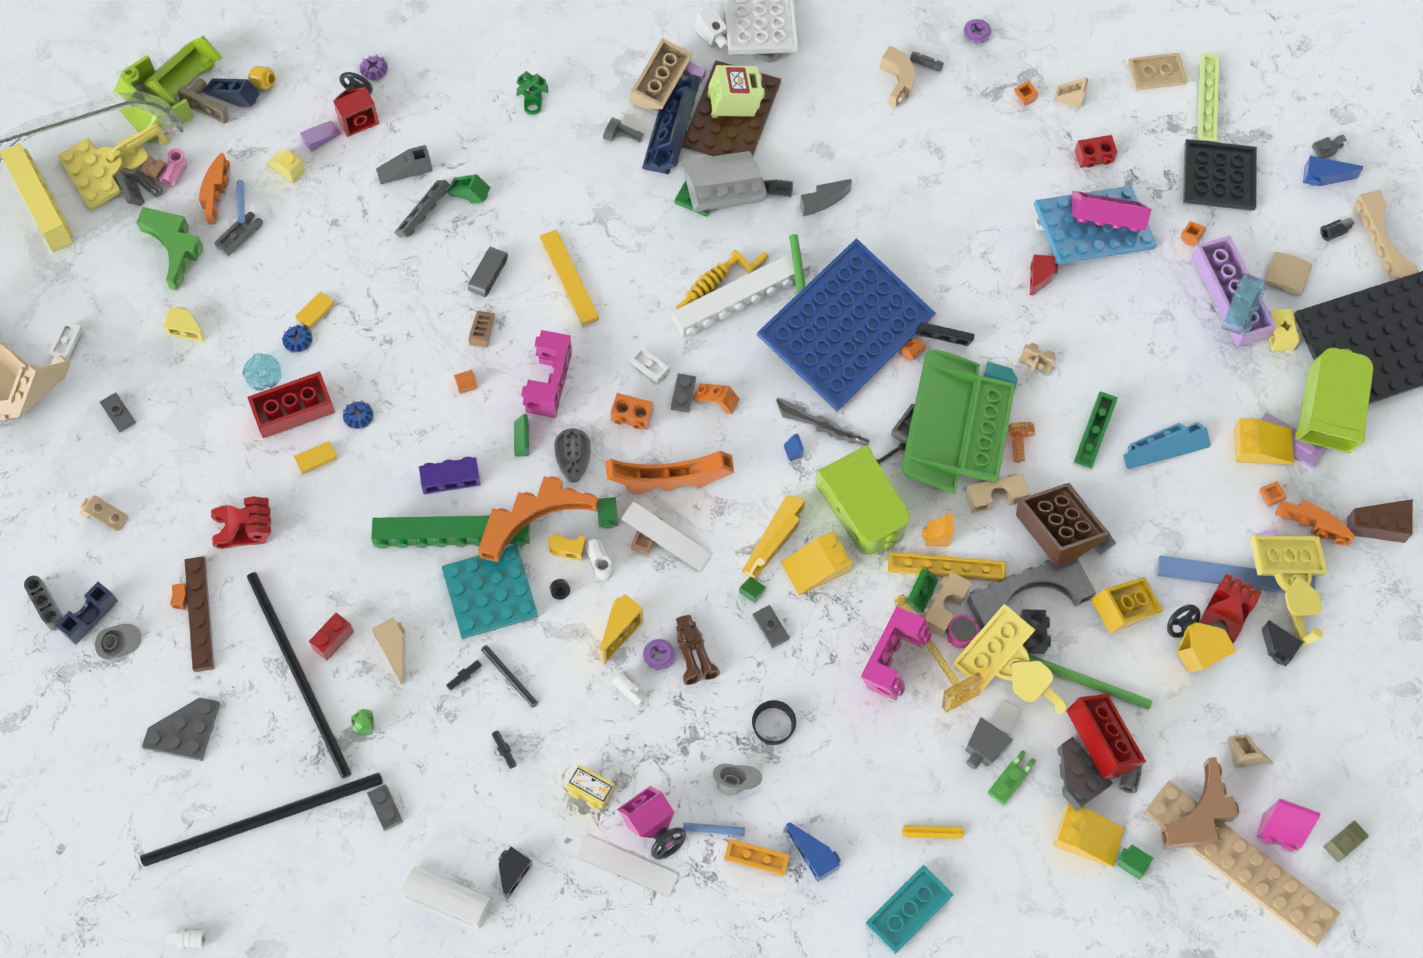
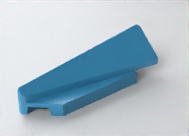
[1123,422,1211,469]

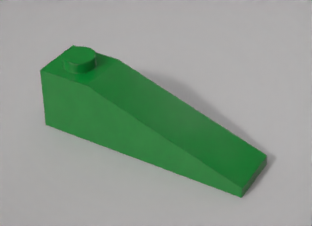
[1074,391,1118,469]

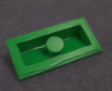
[514,414,529,457]

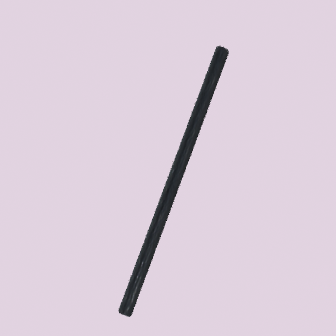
[247,572,351,779]
[140,773,383,867]

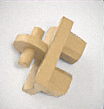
[1019,343,1056,374]

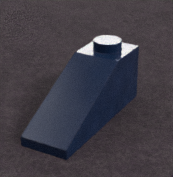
[203,78,260,107]

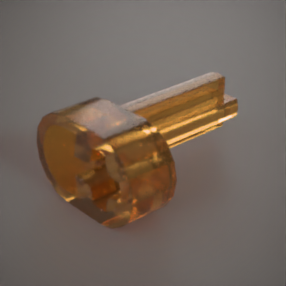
[1008,422,1035,463]

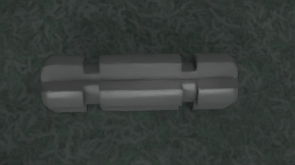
[910,51,944,71]
[132,170,163,197]

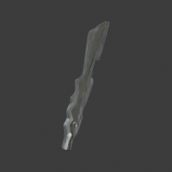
[776,398,870,446]

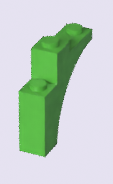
[136,207,203,290]

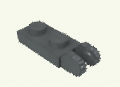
[214,212,263,256]

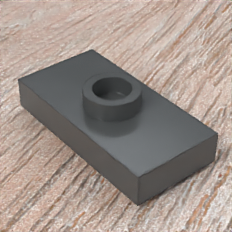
[100,392,136,433]
[752,605,790,648]

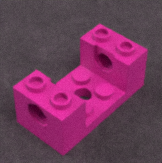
[521,330,572,418]
[861,606,932,701]

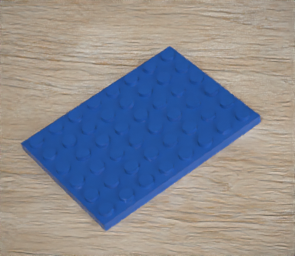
[756,238,936,412]

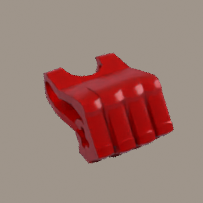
[211,496,271,549]
[1199,573,1262,644]

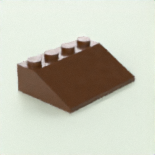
[1016,483,1110,567]

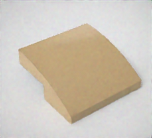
[1264,252,1312,295]

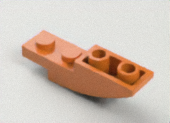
[199,153,230,224]
[1275,500,1355,546]

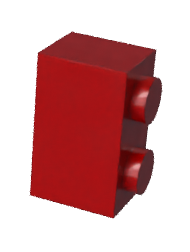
[308,612,354,661]

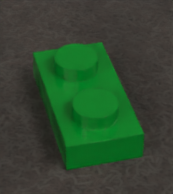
[906,569,938,613]

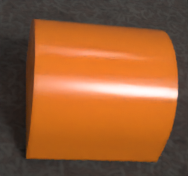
[1014,80,1039,106]
[1181,221,1206,246]
[900,338,926,361]
[454,369,478,394]

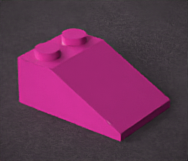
[1257,799,1321,852]

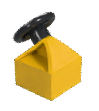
[1167,604,1236,672]

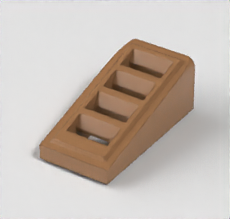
[468,311,495,347]

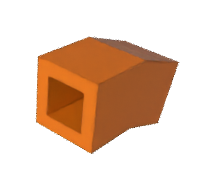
[170,583,187,610]

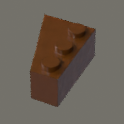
[1347,499,1413,543]

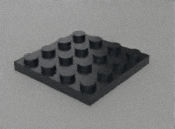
[1183,139,1257,211]

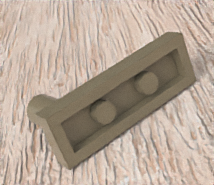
[177,78,228,124]

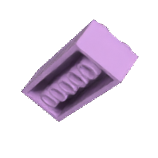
[1192,235,1276,347]

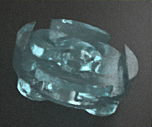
[242,353,282,391]

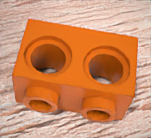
[611,393,654,430]

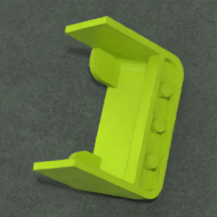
[140,35,223,106]
[112,55,194,142]

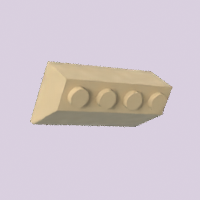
[629,38,693,109]

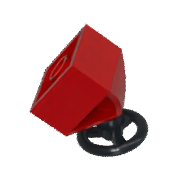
[333,72,379,137]

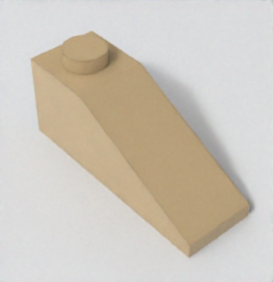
[372,618,405,684]

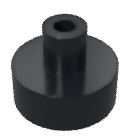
[550,579,570,600]

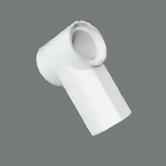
[584,539,612,580]

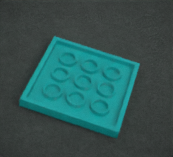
[441,545,538,639]

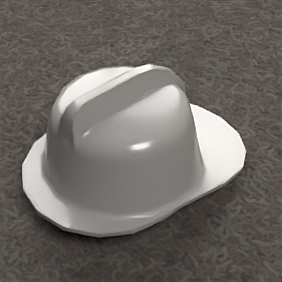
[93,624,141,660]
[713,763,762,795]

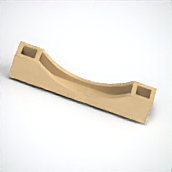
[1355,190,1419,281]

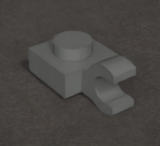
[1312,135,1347,158]

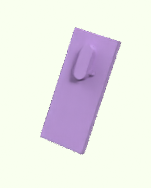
[1261,412,1325,469]

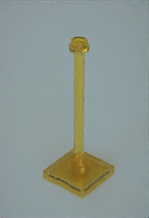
[894,594,983,713]

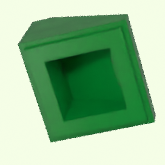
[739,577,766,603]

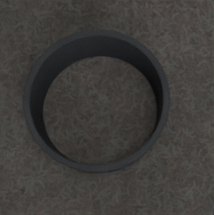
[752,700,796,745]

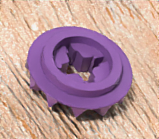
[964,19,991,43]
[360,54,388,80]
[643,639,675,671]

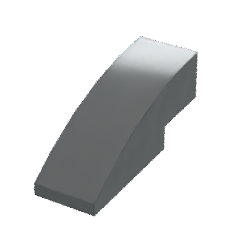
[800,179,852,216]

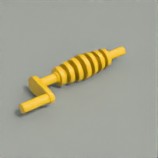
[676,250,769,309]

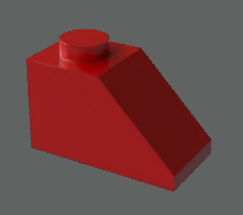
[1029,254,1058,295]

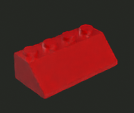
[1066,694,1146,779]

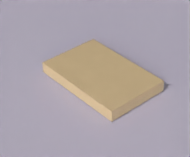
[1128,53,1187,90]

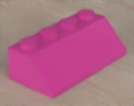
[1072,191,1152,232]

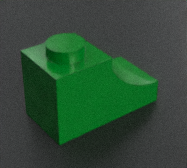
[447,174,491,204]

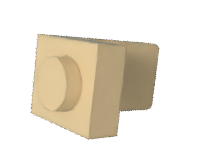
[79,495,127,531]

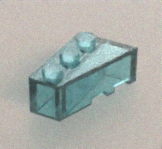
[1221,273,1267,336]

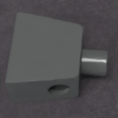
[965,717,1013,769]

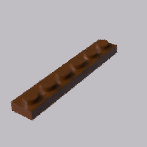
[184,556,214,672]

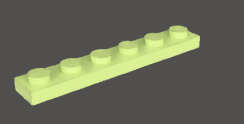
[1198,53,1219,142]

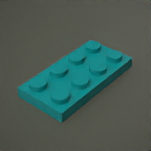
[865,865,954,954]

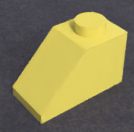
[266,150,305,183]
[164,307,205,342]

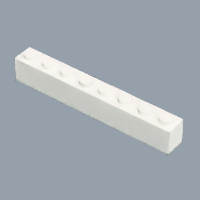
[672,250,811,337]

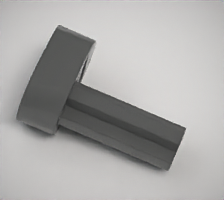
[603,117,644,143]

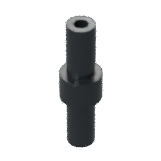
[446,660,482,691]
[492,731,517,769]

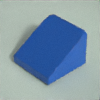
[784,433,804,461]

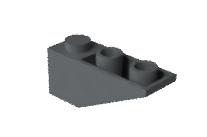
[376,145,433,184]

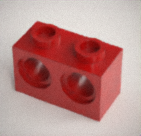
[1074,135,1118,168]

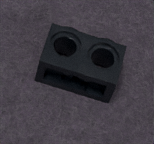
[1019,609,1051,654]

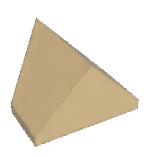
[1054,77,1088,108]
[1228,734,1274,768]

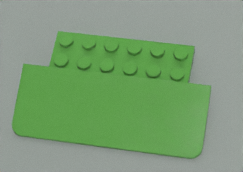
[902,349,1015,494]

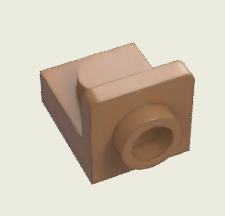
[141,156,166,181]

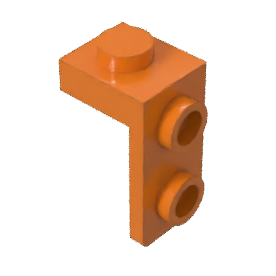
[693,383,740,414]

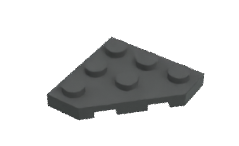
[142,697,220,761]
[1057,737,1113,811]

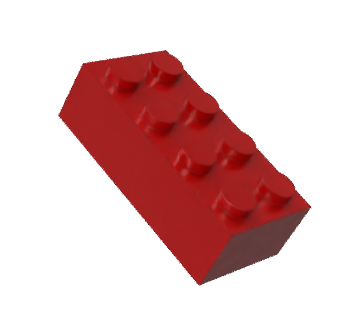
[247,371,336,438]

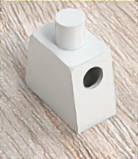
[694,5,727,49]

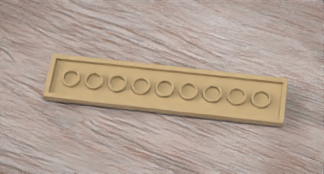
[1144,781,1340,946]

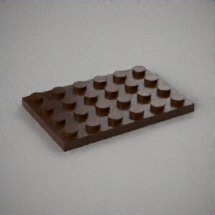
[682,60,781,156]

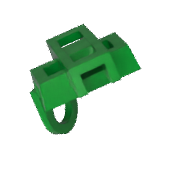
[516,71,549,115]

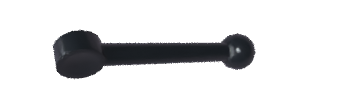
[876,443,906,465]

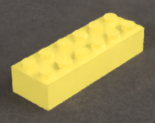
[0,143,73,253]

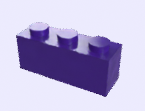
[419,456,481,495]

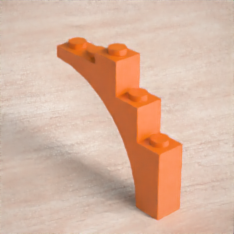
[605,451,735,495]
[478,476,599,563]

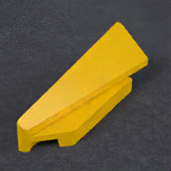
[742,495,806,579]

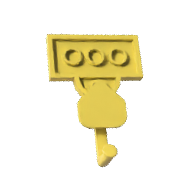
[57,124,169,211]
[1250,536,1327,647]
[952,604,1067,713]

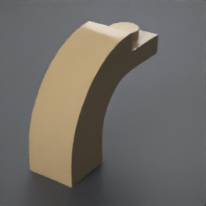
[880,46,915,108]

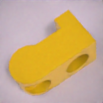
[548,534,586,561]

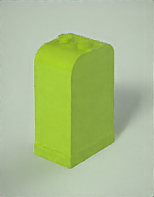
[1295,348,1373,454]
[815,445,910,555]

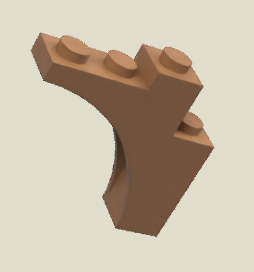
[1160,757,1239,850]

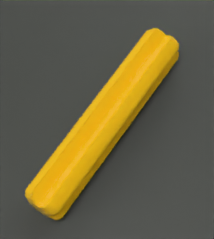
[902,825,964,839]

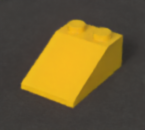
[1234,418,1294,465]
[781,531,852,595]
[1091,577,1163,634]
[600,594,644,664]
[1053,803,1124,868]

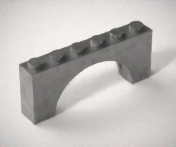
[967,559,1096,630]

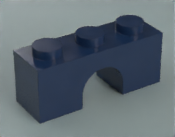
[55,581,118,645]

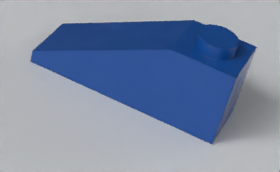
[1303,156,1363,186]
[785,822,841,882]

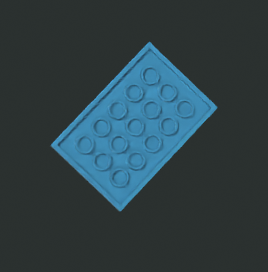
[1033,185,1157,265]

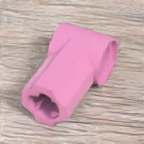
[159,148,188,187]

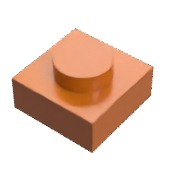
[1259,481,1287,507]

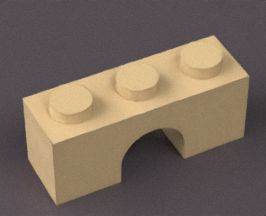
[966,474,1030,513]
[922,571,972,637]

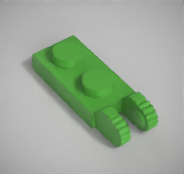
[987,750,1036,806]

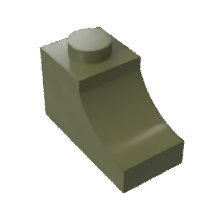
[1323,820,1369,863]

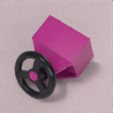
[617,786,686,860]

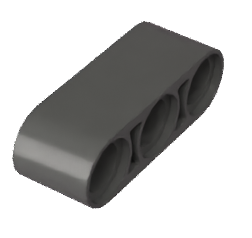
[468,246,508,297]
[24,575,63,630]

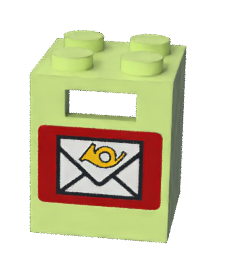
[707,65,765,118]

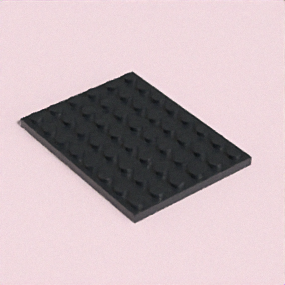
[1294,271,1423,404]

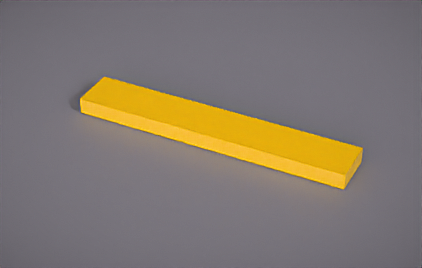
[540,229,599,326]
[888,552,1006,582]

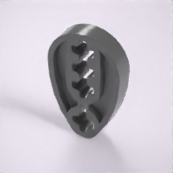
[554,428,591,483]

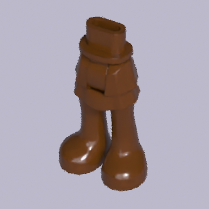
[676,615,720,685]

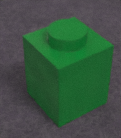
[597,497,618,529]
[1118,844,1153,879]

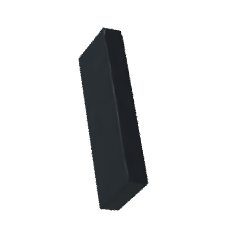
[915,322,975,346]

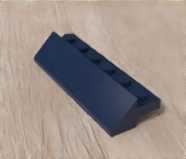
[642,76,701,175]

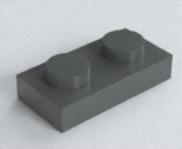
[115,170,145,206]
[671,373,696,413]
[367,784,403,831]

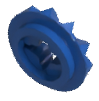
[282,324,312,352]
[343,400,373,429]

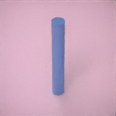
[237,180,245,223]
[683,823,745,836]

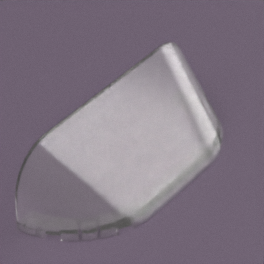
[0,91,184,162]

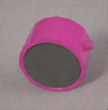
[947,615,978,648]

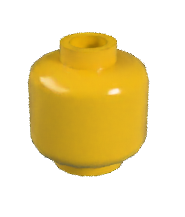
[248,66,276,90]

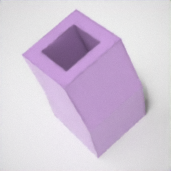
[683,61,706,84]

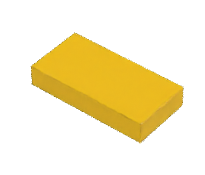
[295,291,335,330]
[294,441,338,474]

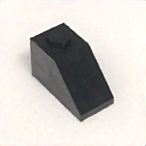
[1262,620,1303,667]
[498,847,532,899]

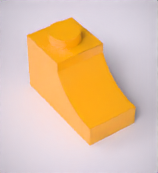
[922,514,954,546]

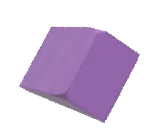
[300,120,341,152]

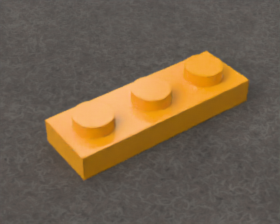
[724,839,790,877]

